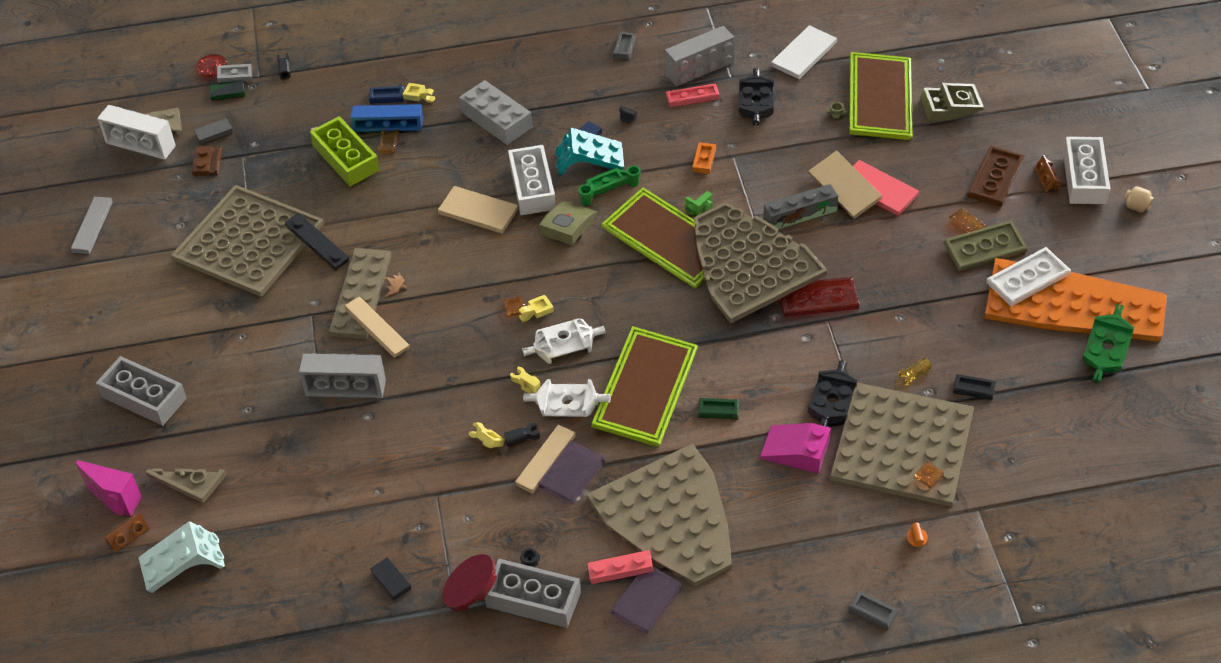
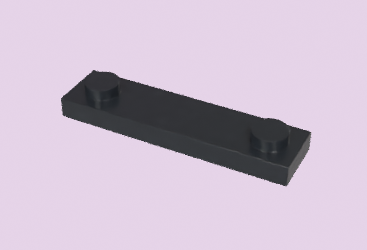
[285,212,349,270]

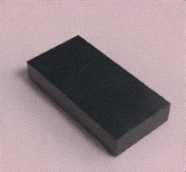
[953,374,996,400]
[370,557,412,600]

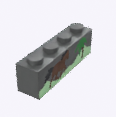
[763,184,838,229]

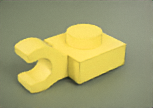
[403,83,435,103]
[519,295,554,322]
[510,367,541,394]
[468,422,505,448]

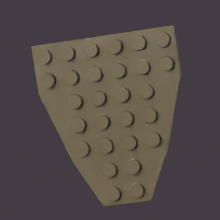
[694,202,827,323]
[586,443,732,587]

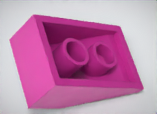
[760,423,831,474]
[76,460,142,517]

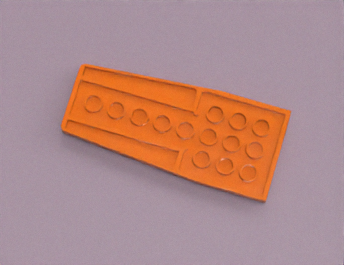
[984,258,1167,341]

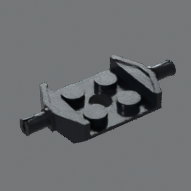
[739,68,774,126]
[808,360,858,427]

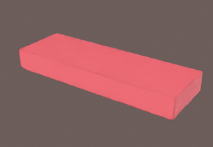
[666,83,720,108]

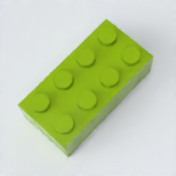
[310,116,380,186]

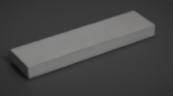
[71,196,113,254]

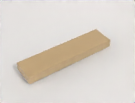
[344,296,409,358]
[515,425,576,494]

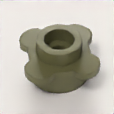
[826,102,847,119]

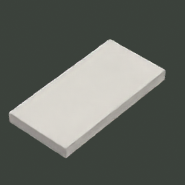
[771,25,837,79]
[986,247,1071,306]

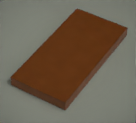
[967,146,1025,207]

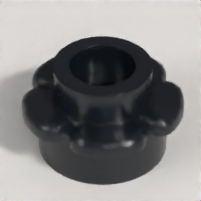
[520,548,541,567]

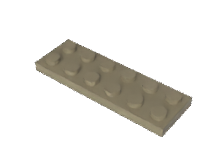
[329,248,391,340]

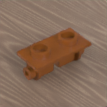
[1034,155,1062,193]
[104,513,150,553]

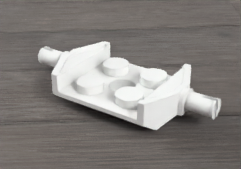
[522,318,606,364]
[523,379,611,417]

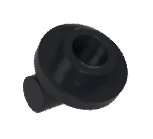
[619,106,637,123]

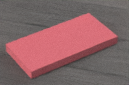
[853,160,919,216]

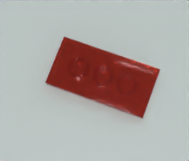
[780,277,860,317]

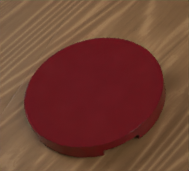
[443,554,497,612]

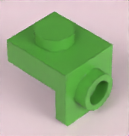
[685,191,713,217]

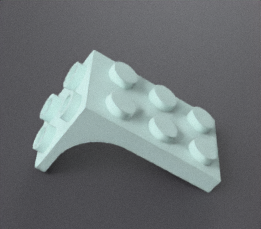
[138,521,225,593]

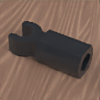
[277,53,291,80]
[504,423,540,446]

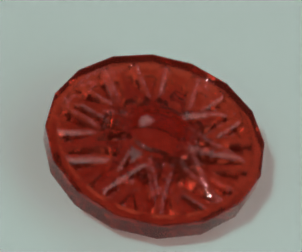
[196,54,228,77]

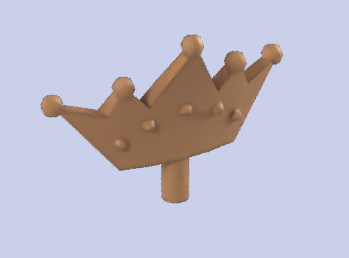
[385,272,408,297]

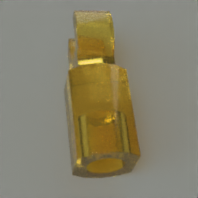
[897,357,932,385]

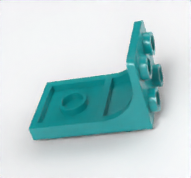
[555,128,624,175]

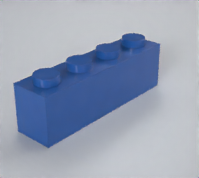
[351,104,423,132]

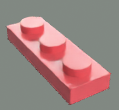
[588,550,654,584]

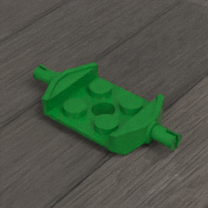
[1082,304,1134,383]

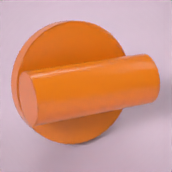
[906,523,928,547]

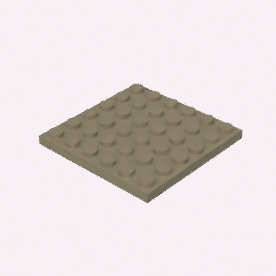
[171,185,324,297]
[830,383,974,507]

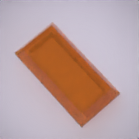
[378,129,400,154]
[949,208,988,232]

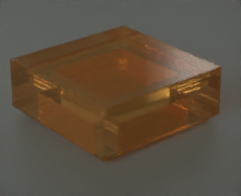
[504,295,525,317]
[914,461,944,489]

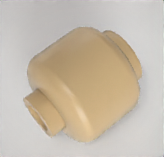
[1124,186,1154,213]

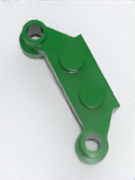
[578,165,641,206]

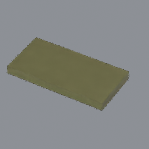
[943,220,1028,272]

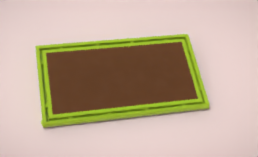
[849,52,913,140]
[601,188,705,289]
[591,326,698,447]

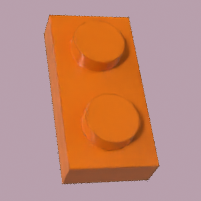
[692,142,716,174]

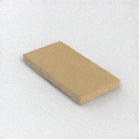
[809,151,882,219]
[438,186,518,234]

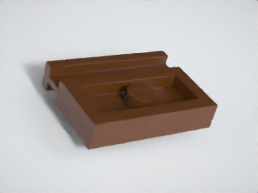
[192,146,222,176]

